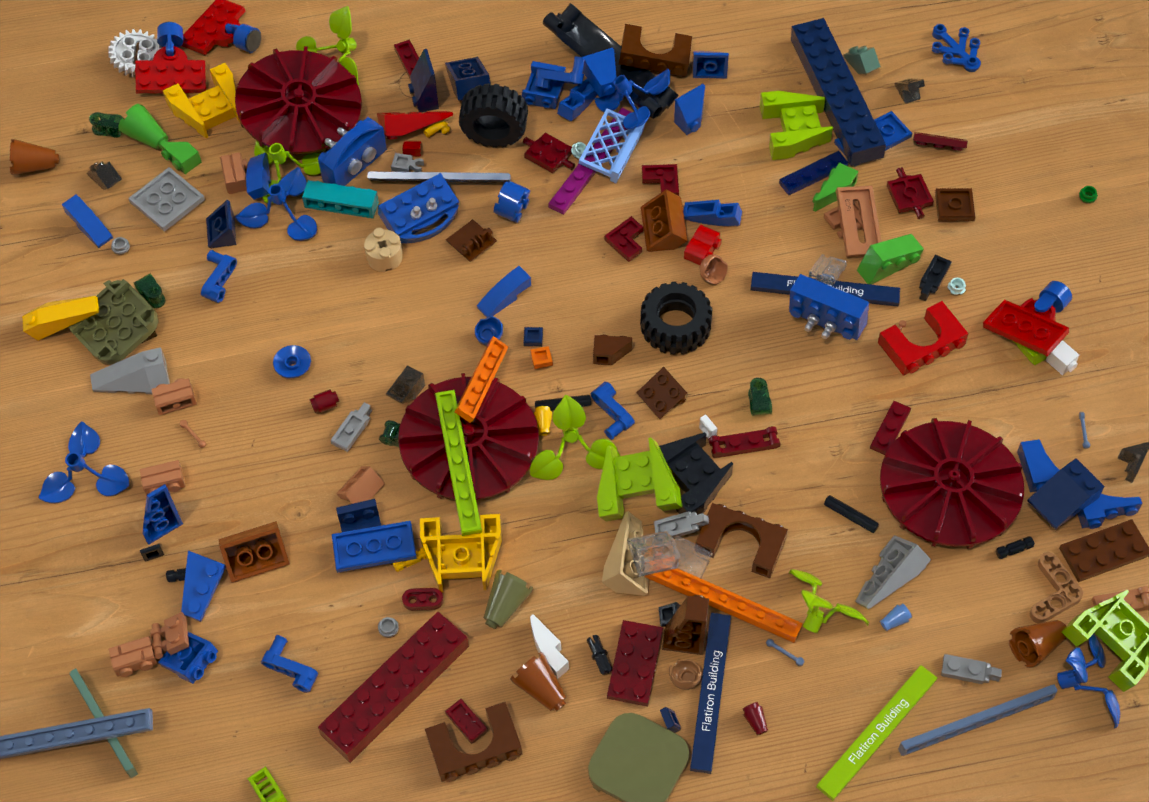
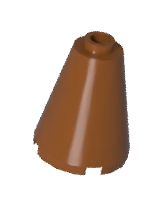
[10,139,59,175]
[1009,620,1067,667]
[510,652,566,711]

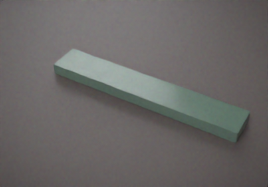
[70,668,138,778]

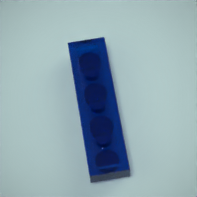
[779,151,849,196]

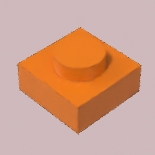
[530,346,553,369]

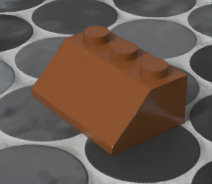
[641,189,688,252]
[218,521,290,583]

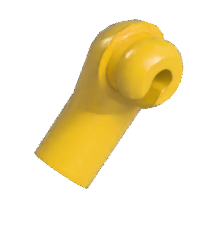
[423,121,450,138]

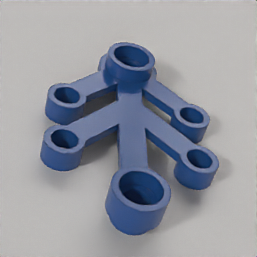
[932,24,981,72]

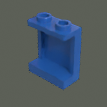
[522,61,566,109]

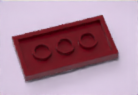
[607,620,663,707]

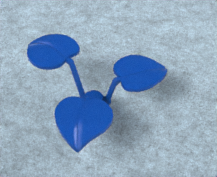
[594,69,670,129]
[235,167,317,241]
[38,421,129,503]
[1057,633,1121,728]

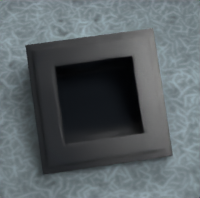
[140,543,164,561]
[658,602,681,627]

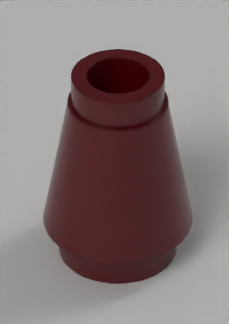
[743,702,768,736]

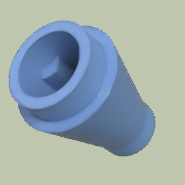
[880,604,912,631]

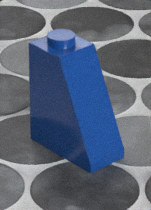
[582,48,616,97]

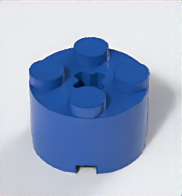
[493,180,531,223]

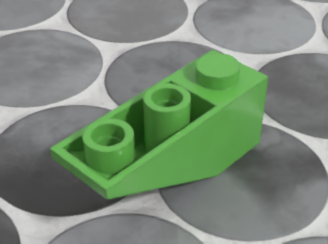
[812,163,859,212]

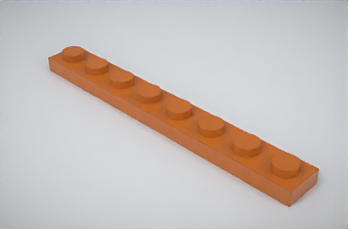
[645,558,803,643]

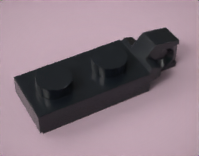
[919,255,952,301]

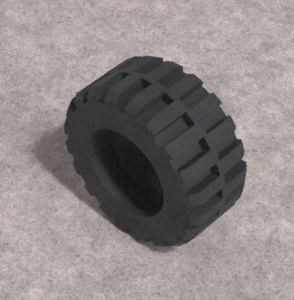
[459,84,528,148]
[640,281,712,355]

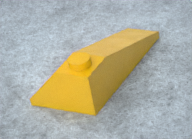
[22,296,99,341]

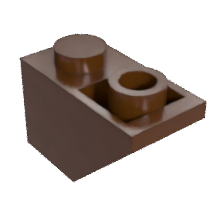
[593,334,632,365]

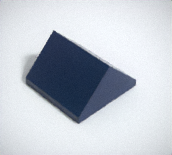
[206,200,237,248]

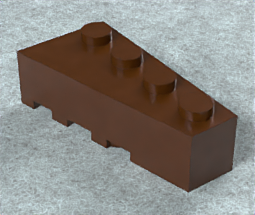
[662,595,709,655]

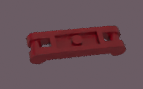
[708,426,781,458]

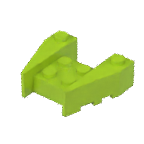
[760,91,833,160]
[597,437,682,522]
[1062,590,1149,692]

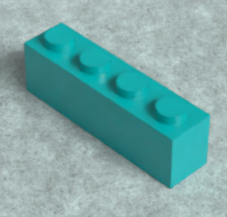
[302,180,379,219]

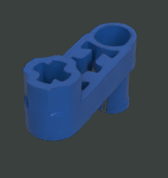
[534,57,585,89]
[201,250,237,303]
[591,382,635,440]
[261,635,318,693]

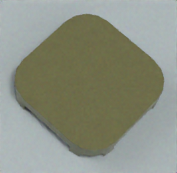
[69,279,158,365]
[588,713,689,802]

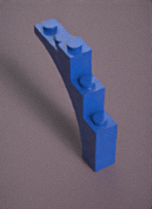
[1017,439,1143,529]

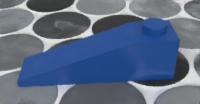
[142,484,183,545]

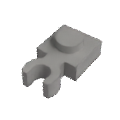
[391,153,424,172]

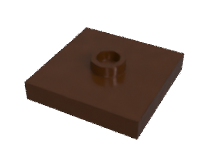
[935,188,976,221]

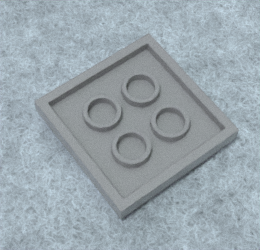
[128,167,205,232]

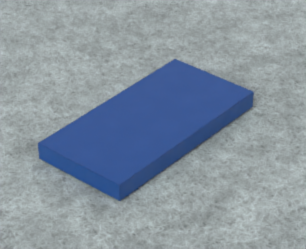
[834,111,913,166]
[332,521,417,573]

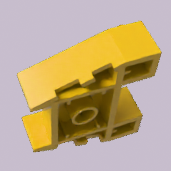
[163,63,240,138]
[420,514,502,593]

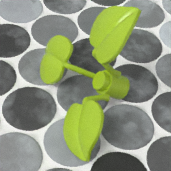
[296,6,359,86]
[254,140,321,203]
[530,395,620,480]
[789,569,869,633]

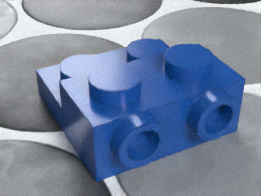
[158,632,218,684]

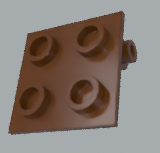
[446,219,497,262]
[636,367,687,419]

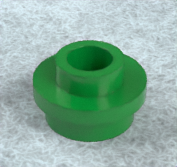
[1079,186,1098,203]

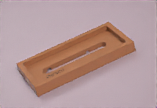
[835,186,882,258]

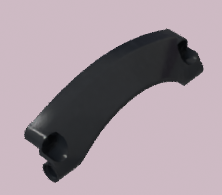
[543,3,679,119]

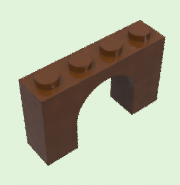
[619,24,692,77]
[695,503,788,579]
[425,702,522,782]

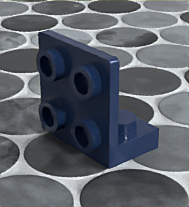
[336,499,381,532]

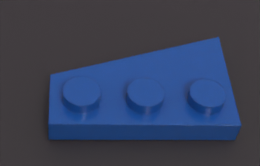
[181,551,226,622]

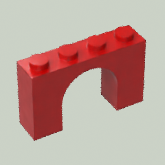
[878,301,969,376]

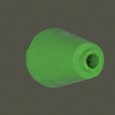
[118,104,168,150]

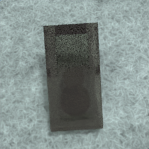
[895,78,925,103]
[1118,442,1149,483]

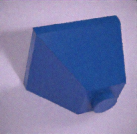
[693,51,729,79]
[674,84,705,135]

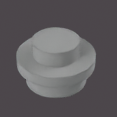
[111,237,130,254]
[378,617,399,638]

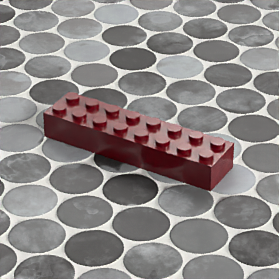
[318,612,469,763]

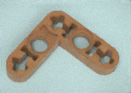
[1030,552,1083,624]

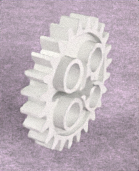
[108,29,162,77]

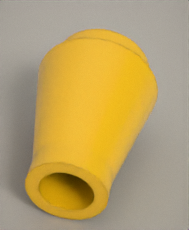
[533,406,553,436]

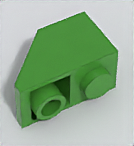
[160,142,202,174]

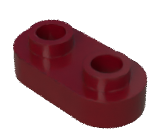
[402,588,443,611]

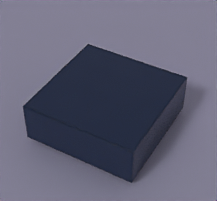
[523,327,543,347]
[660,707,681,733]

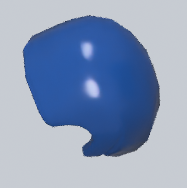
[475,316,503,346]

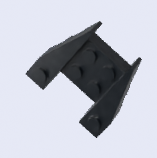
[659,432,733,515]

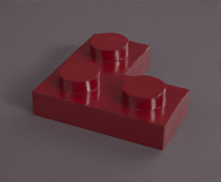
[642,164,679,196]
[604,216,643,262]

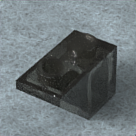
[87,161,122,190]
[386,365,425,404]

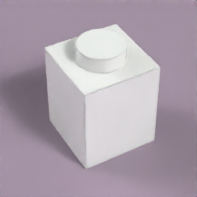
[1046,340,1079,375]

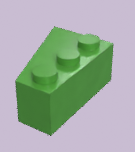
[857,234,924,285]

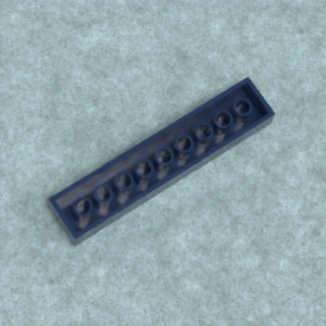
[791,18,886,166]

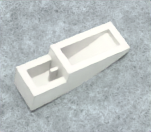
[530,614,569,679]

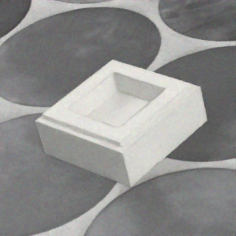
[699,415,717,439]

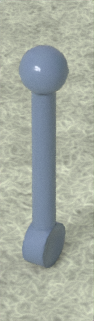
[1079,412,1090,449]
[766,639,804,666]

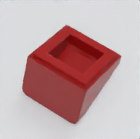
[402,141,422,157]

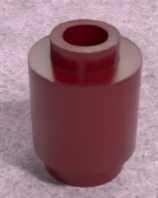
[310,389,339,413]

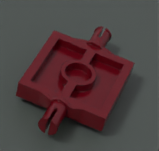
[523,132,575,173]
[887,167,934,219]

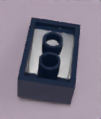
[408,49,439,112]
[445,57,490,101]
[1028,458,1105,530]

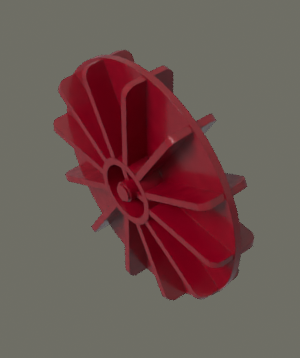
[235,46,362,156]
[399,373,539,503]
[880,418,1024,549]

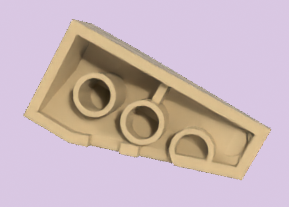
[602,511,649,596]

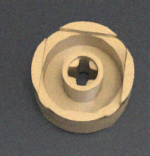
[364,228,403,272]

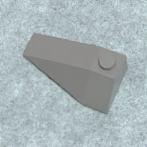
[90,347,170,395]
[855,535,931,609]

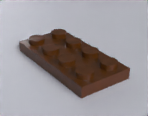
[1059,519,1149,582]

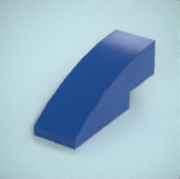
[557,79,598,121]
[246,153,271,200]
[62,194,113,248]
[683,199,742,226]
[477,266,531,318]

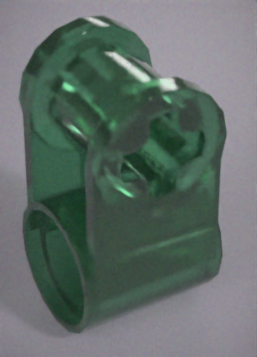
[89,112,125,138]
[134,273,166,308]
[748,378,772,416]
[379,420,400,447]

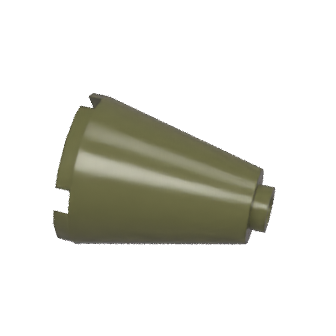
[483,570,533,629]

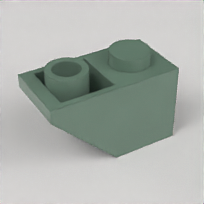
[843,46,881,74]

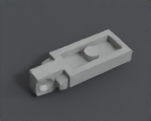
[331,402,372,452]
[654,511,709,542]
[941,654,1002,684]

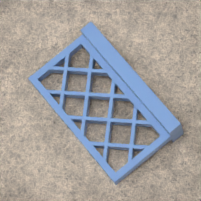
[578,108,645,183]

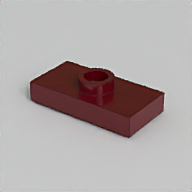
[445,699,488,744]

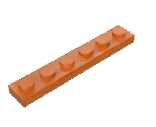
[455,336,508,423]

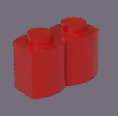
[684,225,722,265]

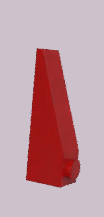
[377,111,453,139]

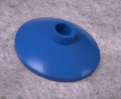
[273,345,311,378]

